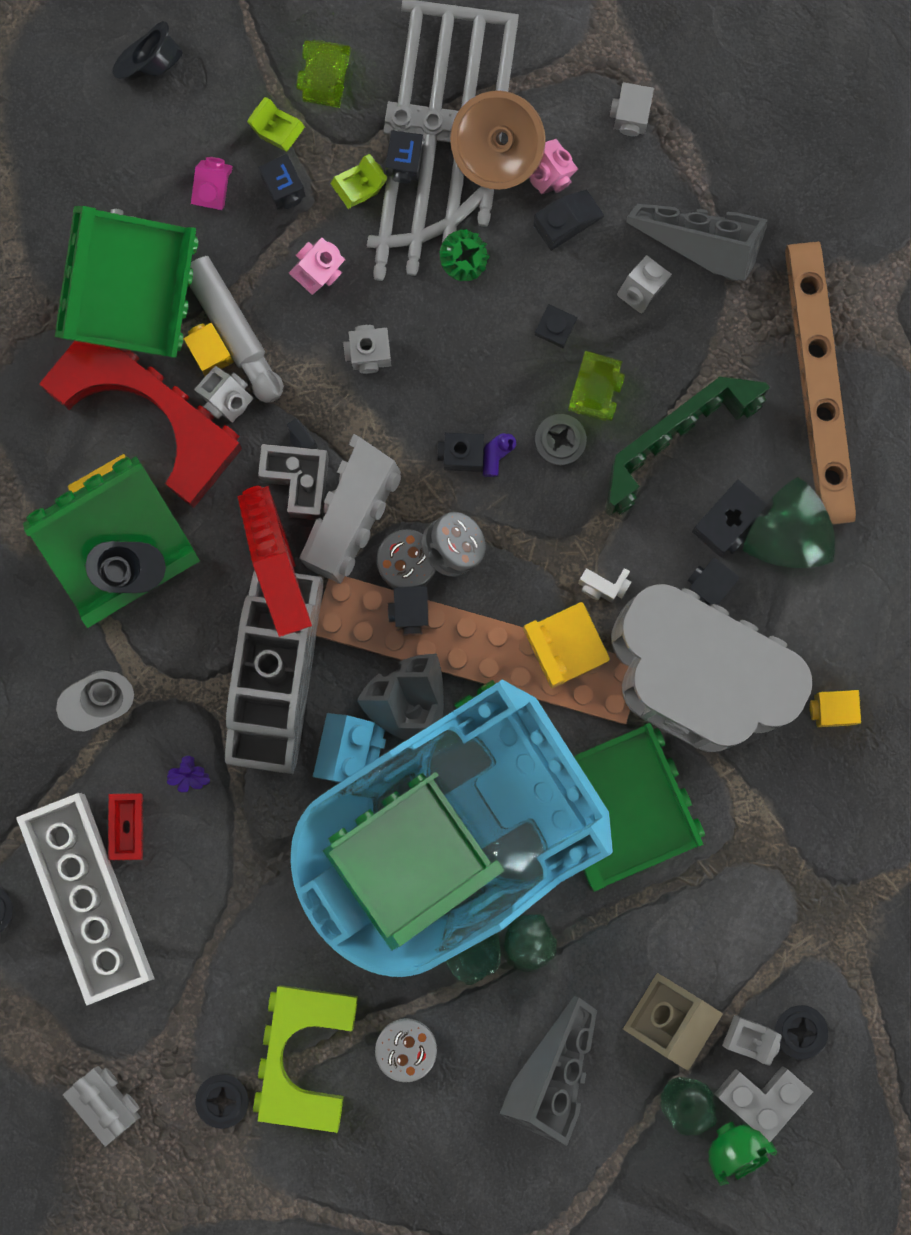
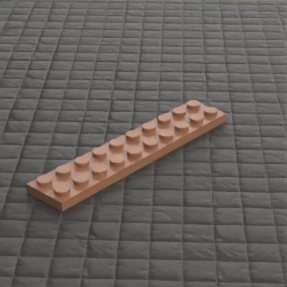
[316,576,630,725]

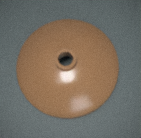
[450,90,546,190]

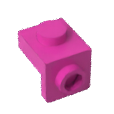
[191,157,233,210]

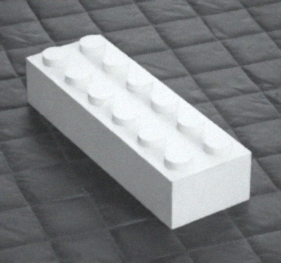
[16,793,154,1006]

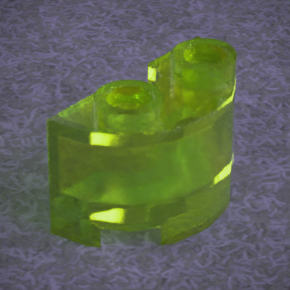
[296,39,351,108]
[568,351,625,421]

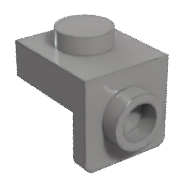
[617,255,672,313]
[722,1015,782,1066]

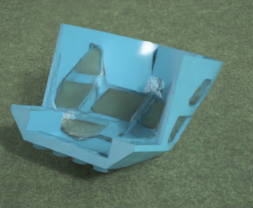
[291,680,613,977]

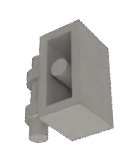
[63,1066,141,1147]

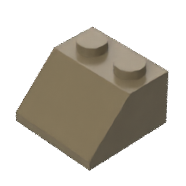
[623,973,723,1071]

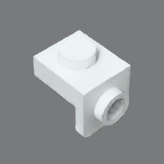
[578,568,631,603]

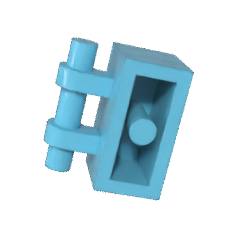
[313,713,386,783]

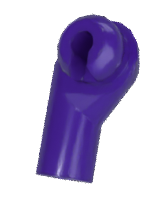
[483,433,516,477]

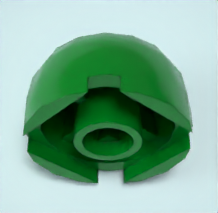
[708,1122,777,1186]

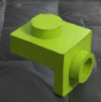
[247,97,305,152]
[330,154,387,209]

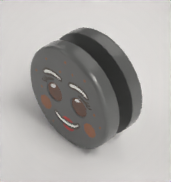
[422,512,486,577]
[377,529,436,589]

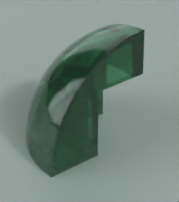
[743,477,835,568]

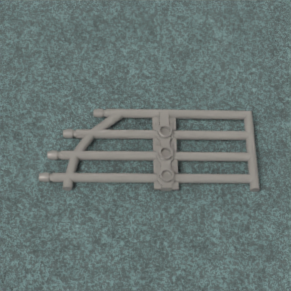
[367,0,519,281]

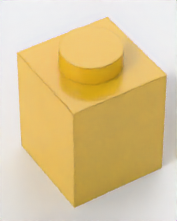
[183,322,234,376]
[810,690,861,727]

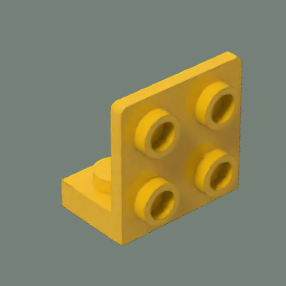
[523,602,610,689]

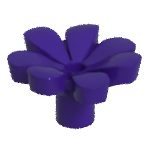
[167,756,210,792]

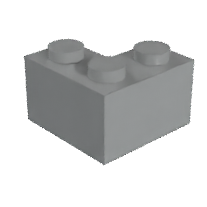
[258,444,329,520]
[714,1066,813,1142]

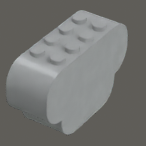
[225,570,323,774]
[611,584,812,752]

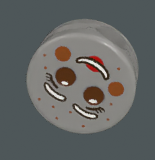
[375,1018,437,1082]

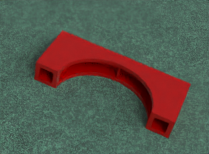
[39,341,242,508]
[237,486,312,637]

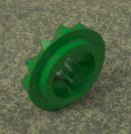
[440,229,490,281]

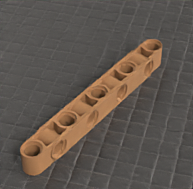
[785,241,856,525]

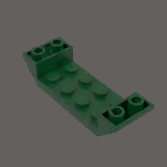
[606,377,770,516]

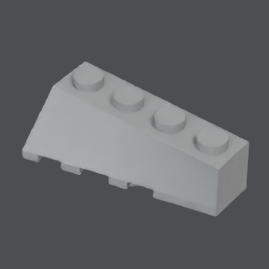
[299,434,401,584]

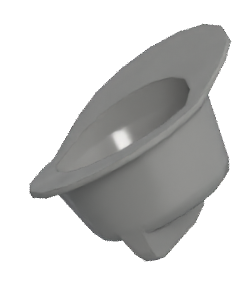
[56,670,134,731]

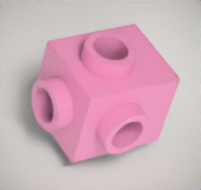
[529,139,578,194]
[289,237,345,295]

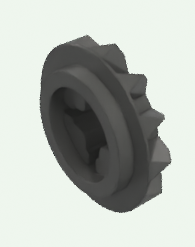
[535,414,587,466]

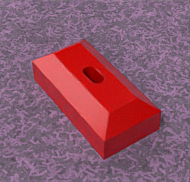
[108,793,143,860]

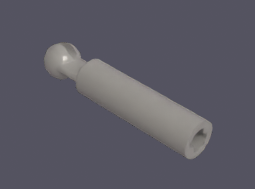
[190,256,284,403]

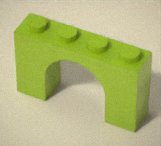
[253,985,358,1133]

